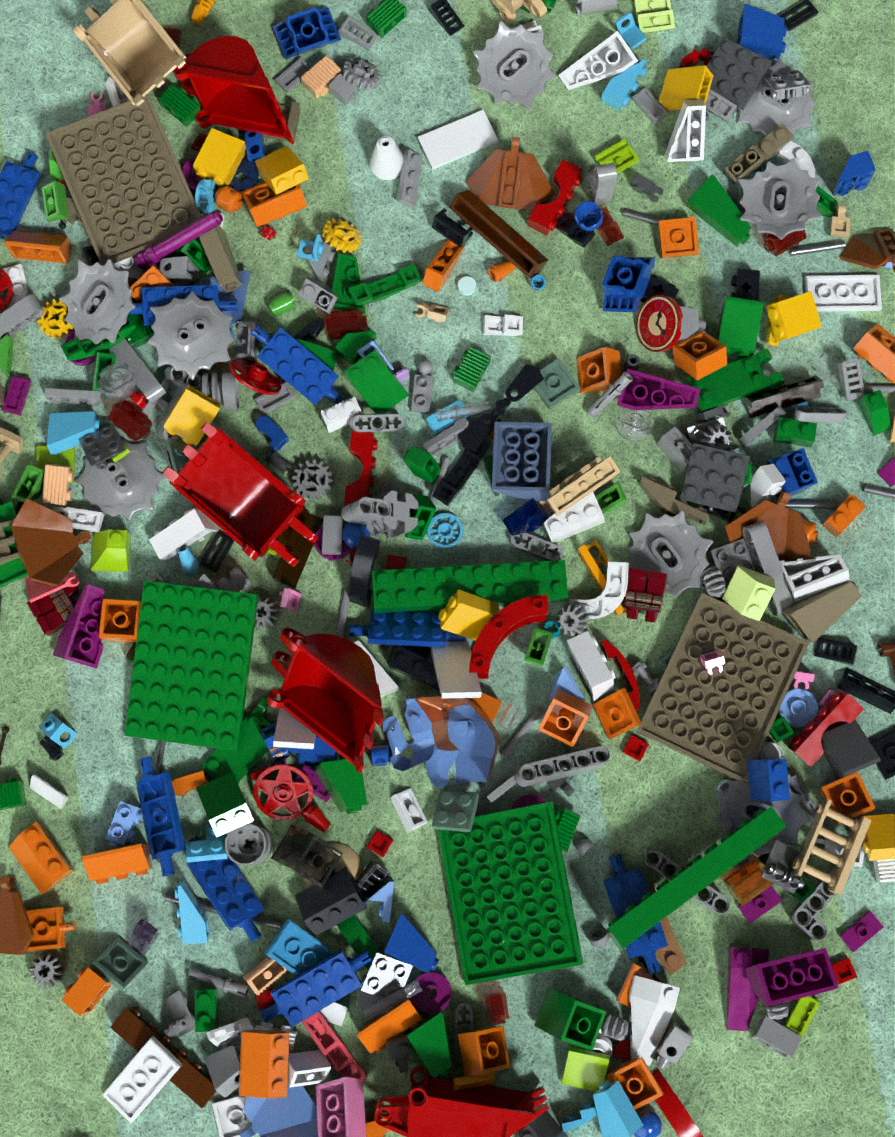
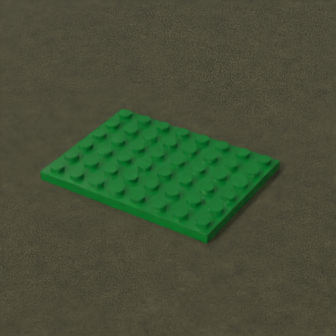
[124,580,259,751]
[438,802,584,985]

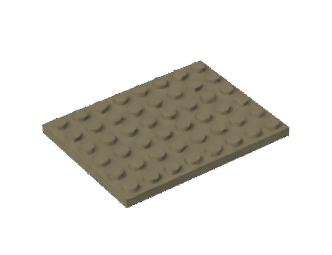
[45,94,202,265]
[636,593,809,784]

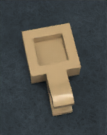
[830,204,851,238]
[415,302,450,322]

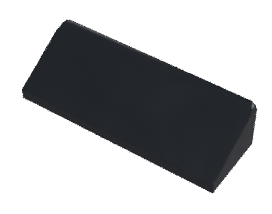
[837,668,895,714]

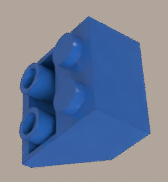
[832,151,876,196]
[765,448,818,498]

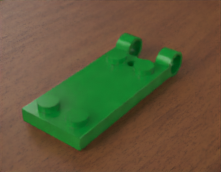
[685,349,785,412]
[200,696,275,783]

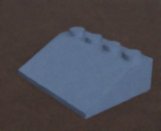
[492,422,552,501]

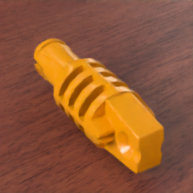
[191,0,216,26]

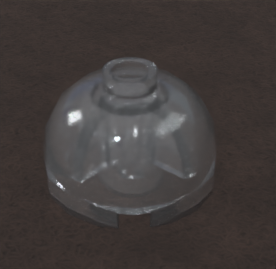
[97,363,137,401]
[616,408,655,442]

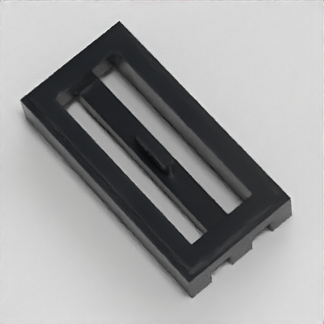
[780,0,818,32]
[200,531,235,573]

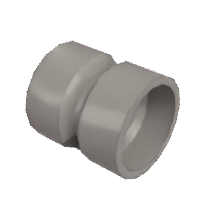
[215,566,251,592]

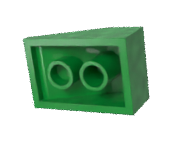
[344,349,409,414]

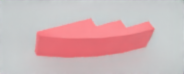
[302,1011,369,1082]

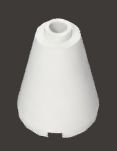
[370,136,404,180]

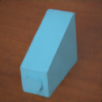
[47,411,101,455]
[593,1080,643,1137]

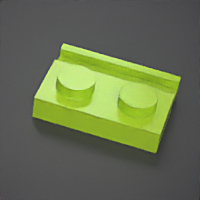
[594,139,639,174]

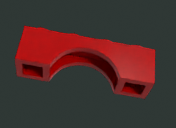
[528,160,583,236]
[344,431,378,506]
[788,689,864,767]

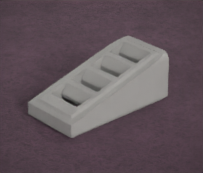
[338,15,378,50]
[837,359,865,401]

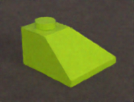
[90,530,131,572]

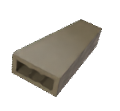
[199,226,243,293]
[782,581,862,643]

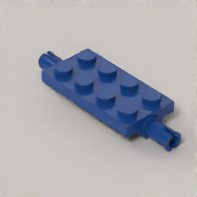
[0,152,41,239]
[128,285,238,326]
[251,325,345,405]
[350,610,466,647]
[137,756,186,877]
[187,836,264,943]
[603,854,668,975]
[260,949,372,1027]

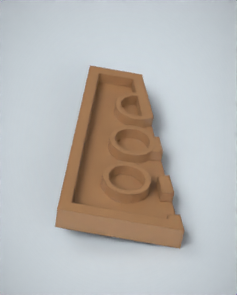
[648,885,686,975]

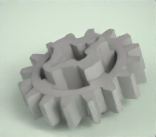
[342,58,382,90]
[292,459,334,501]

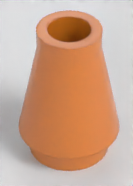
[488,260,516,282]

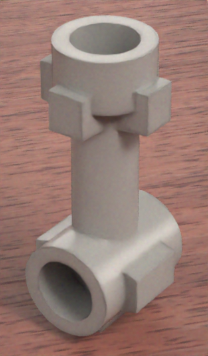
[631,661,660,696]

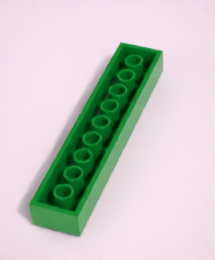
[372,560,568,613]
[606,807,786,951]

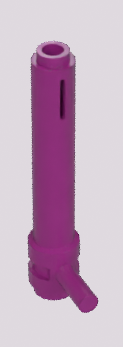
[134,211,223,269]

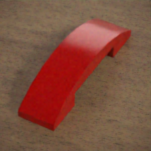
[600,640,639,712]
[652,1069,703,1137]

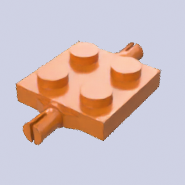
[26,907,77,952]

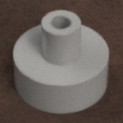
[588,927,610,949]

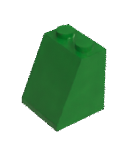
[717,296,764,358]
[314,759,368,815]
[196,771,254,838]
[534,987,607,1051]
[407,1011,452,1079]

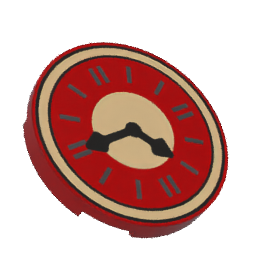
[636,295,683,352]

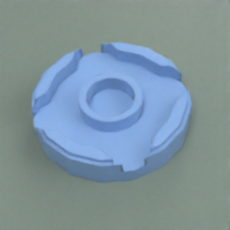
[779,688,818,728]

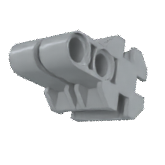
[341,491,418,539]

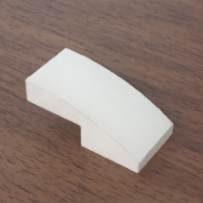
[483,314,523,336]

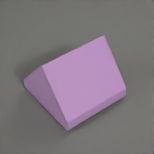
[393,364,409,382]

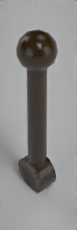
[0,726,9,765]

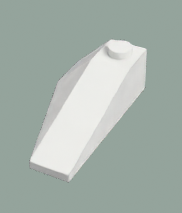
[558,31,638,90]
[629,975,680,1066]

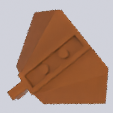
[466,137,555,211]
[839,229,895,273]
[725,490,813,562]
[11,498,92,587]
[0,876,34,955]

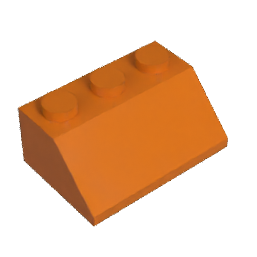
[241,182,307,227]
[5,230,72,264]
[853,323,895,383]
[8,822,75,895]
[82,843,152,884]
[356,997,422,1054]
[239,1029,289,1098]

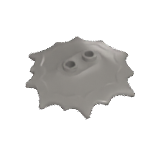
[473,21,557,111]
[736,58,817,137]
[737,158,822,240]
[59,259,136,344]
[147,291,234,380]
[75,438,166,521]
[626,510,713,597]
[714,774,810,857]

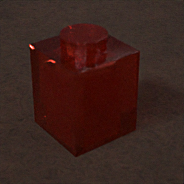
[485,993,509,1025]

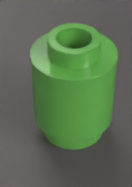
[267,291,296,316]

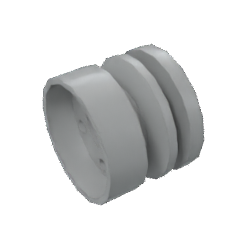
[201,371,239,411]
[225,823,273,865]

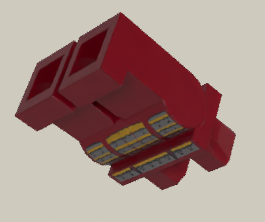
[625,568,668,623]
[27,586,80,636]

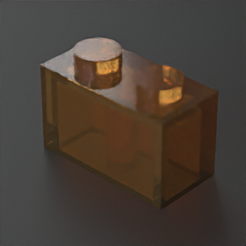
[723,857,774,906]

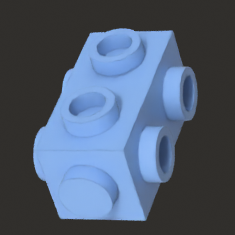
[105,801,143,848]

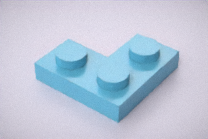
[186,824,227,863]

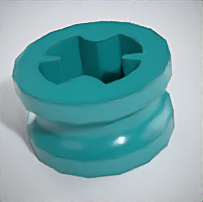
[543,621,561,639]

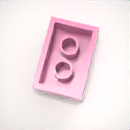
[316,1077,366,1137]

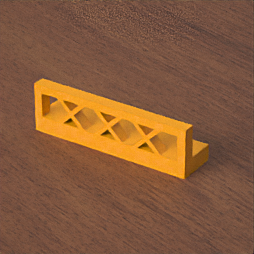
[577,540,627,617]

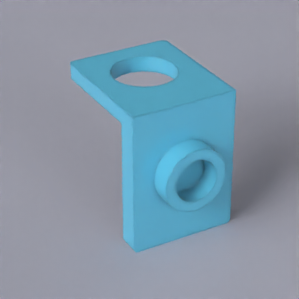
[615,12,647,50]
[297,234,325,261]
[39,713,77,749]

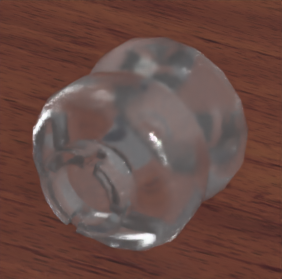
[495,701,524,730]

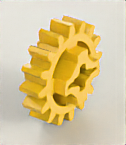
[322,218,362,253]
[37,299,75,339]

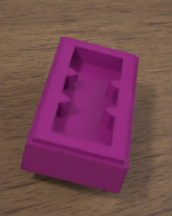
[1,375,32,416]
[294,764,330,802]
[738,884,782,924]
[839,911,884,952]

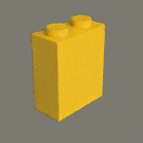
[659,65,714,111]
[193,128,247,186]
[255,146,309,195]
[766,291,822,342]
[163,384,221,446]
[438,589,500,641]
[862,814,895,861]

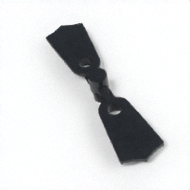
[458,364,544,452]

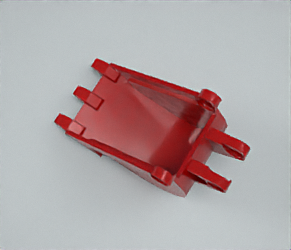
[173,36,294,144]
[162,422,319,567]
[267,628,383,773]
[374,1066,549,1137]

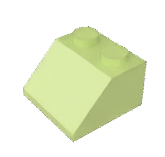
[722,565,776,621]

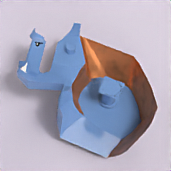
[382,696,499,788]

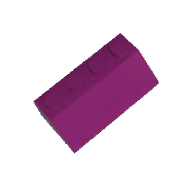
[745,948,839,1007]

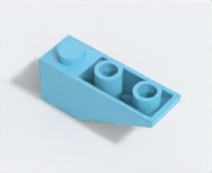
[601,59,648,111]
[175,879,209,944]

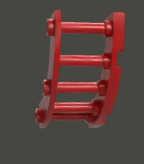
[469,595,548,679]

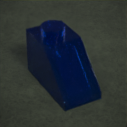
[502,498,549,536]

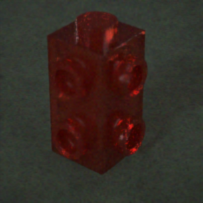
[762,229,806,256]
[325,309,368,340]
[108,400,153,441]

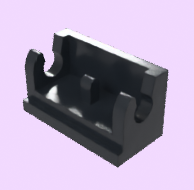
[432,208,473,248]

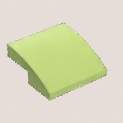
[633,0,675,33]

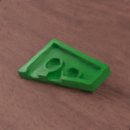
[332,253,366,314]

